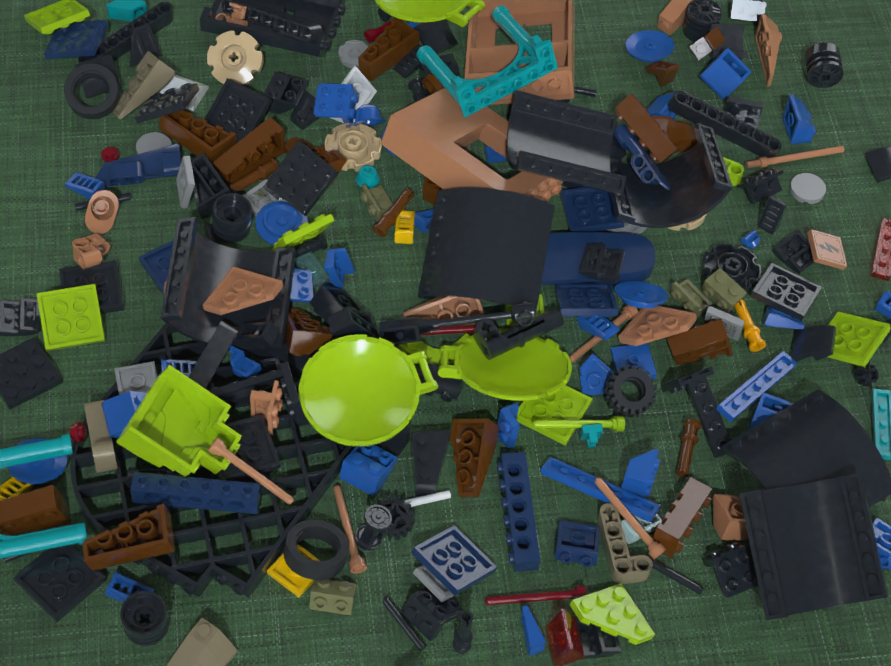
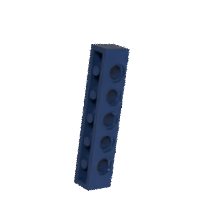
[497,452,540,572]
[131,472,260,514]

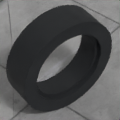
[64,64,120,119]
[284,520,349,580]

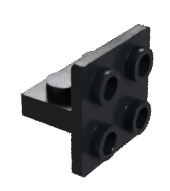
[725,96,763,129]
[737,168,784,204]

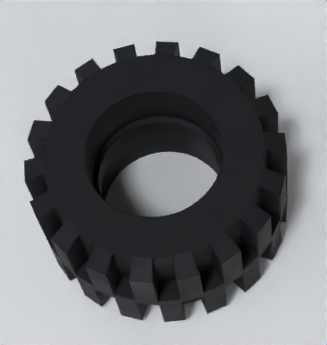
[603,365,657,417]

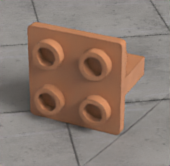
[250,380,283,435]

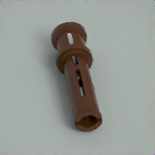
[227,158,279,193]
[372,188,414,238]
[676,419,701,478]

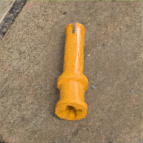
[734,299,766,352]

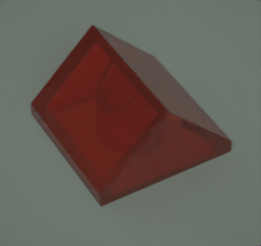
[545,609,585,666]

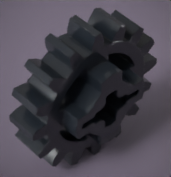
[378,496,415,541]

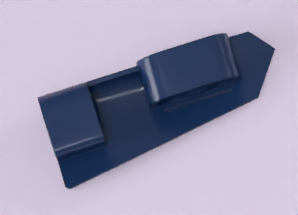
[613,124,670,190]
[95,143,181,187]

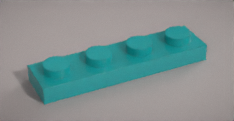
[871,389,891,460]

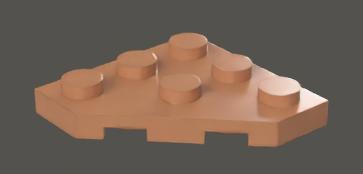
[203,267,283,315]
[619,306,697,346]

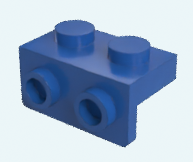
[324,248,355,289]
[497,403,520,449]

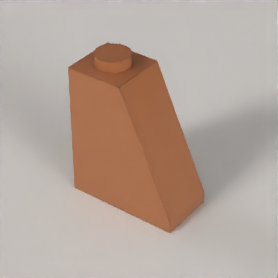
[657,0,693,35]

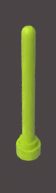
[532,416,625,432]

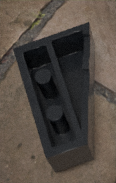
[191,153,230,219]

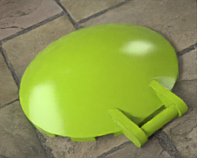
[375,0,485,27]
[438,328,572,401]
[299,334,438,446]

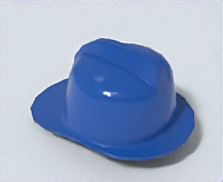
[346,105,386,128]

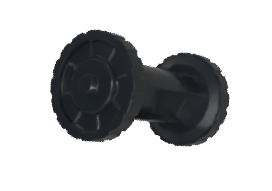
[354,504,392,551]

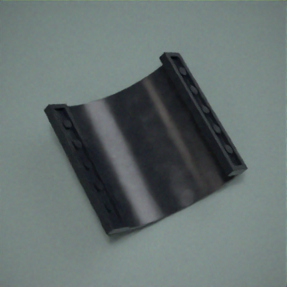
[507,90,626,195]
[610,123,733,228]
[418,187,555,314]
[160,217,296,350]
[722,389,891,507]
[740,473,889,620]

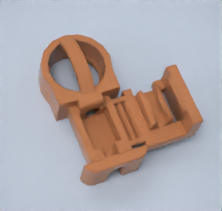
[215,3,248,26]

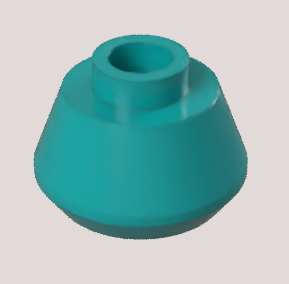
[355,165,380,189]

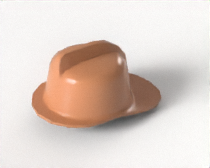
[85,190,119,234]

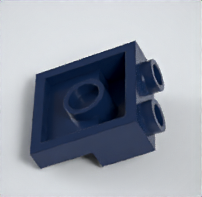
[555,520,600,567]

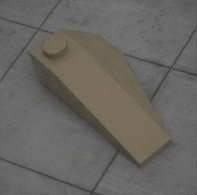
[113,51,175,120]
[167,618,238,666]

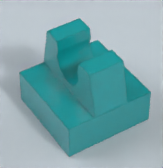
[579,424,603,448]

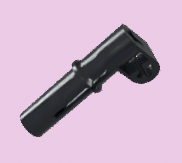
[473,308,564,360]

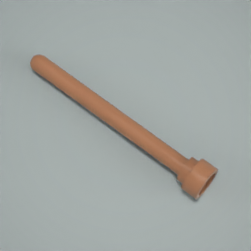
[569,304,638,363]
[207,437,294,504]
[595,477,666,560]
[333,485,367,574]

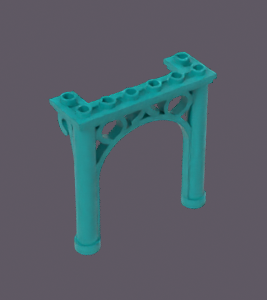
[416,6,558,118]
[0,434,88,559]

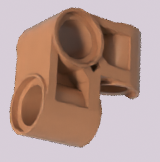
[72,234,110,269]

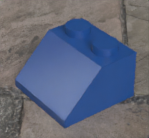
[782,94,816,144]
[101,391,147,438]

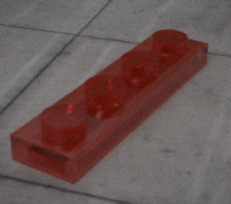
[871,218,891,281]

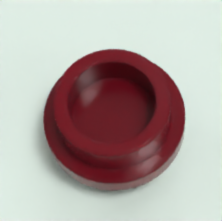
[101,147,119,163]
[70,421,87,442]

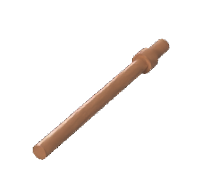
[745,146,844,168]

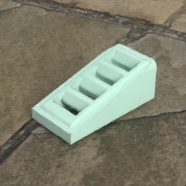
[621,514,663,544]

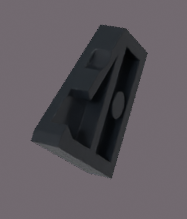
[129,23,162,68]
[290,90,321,130]

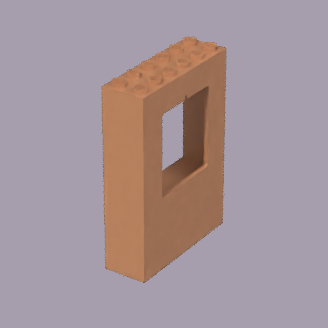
[464,0,575,105]
[381,88,563,201]

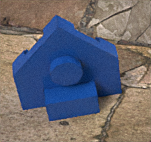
[579,353,614,395]

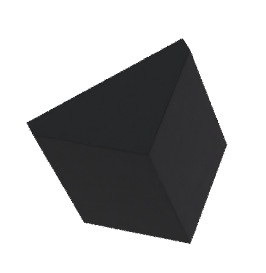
[414,19,458,54]

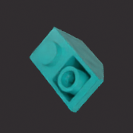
[106,0,147,22]

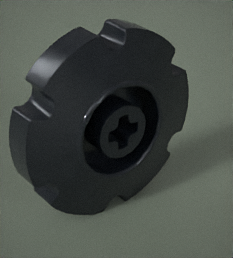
[701,243,761,293]

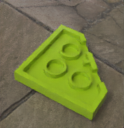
[570,583,655,645]

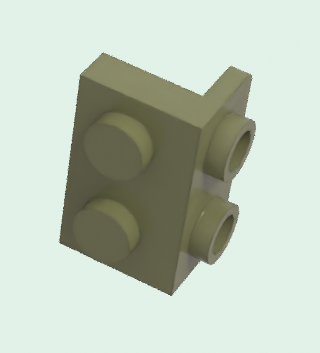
[701,268,747,314]
[670,279,713,317]
[309,579,357,615]

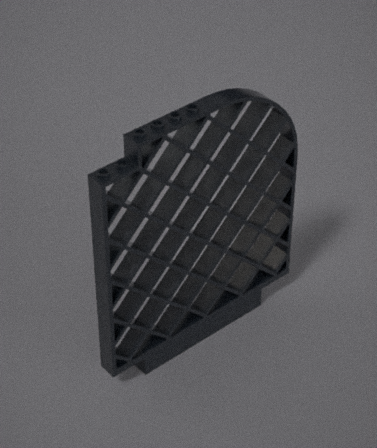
[70,323,357,598]

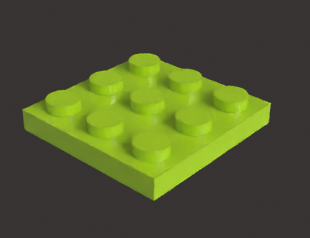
[24,0,90,34]
[271,214,335,251]
[37,284,105,351]
[828,312,891,367]
[516,385,593,446]

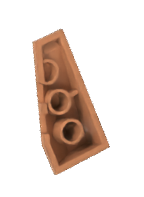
[755,14,782,87]
[403,296,484,326]
[713,494,749,541]

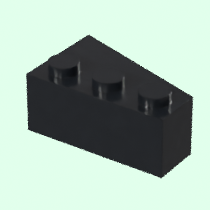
[328,306,380,339]
[410,430,451,497]

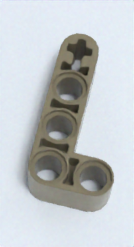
[84,400,118,473]
[597,503,653,584]

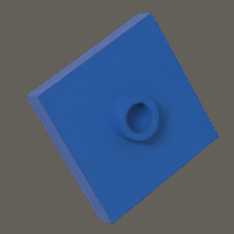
[610,343,657,382]

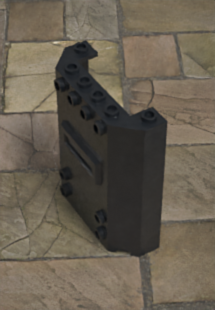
[200,0,346,57]

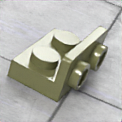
[360,184,393,222]

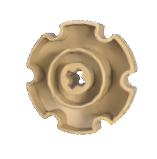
[207,31,264,86]
[325,123,382,172]

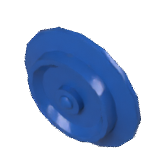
[625,30,674,62]
[255,201,308,245]
[614,281,668,309]
[7,438,67,484]

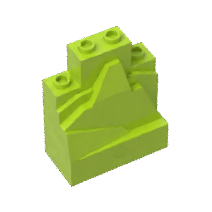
[116,365,242,477]

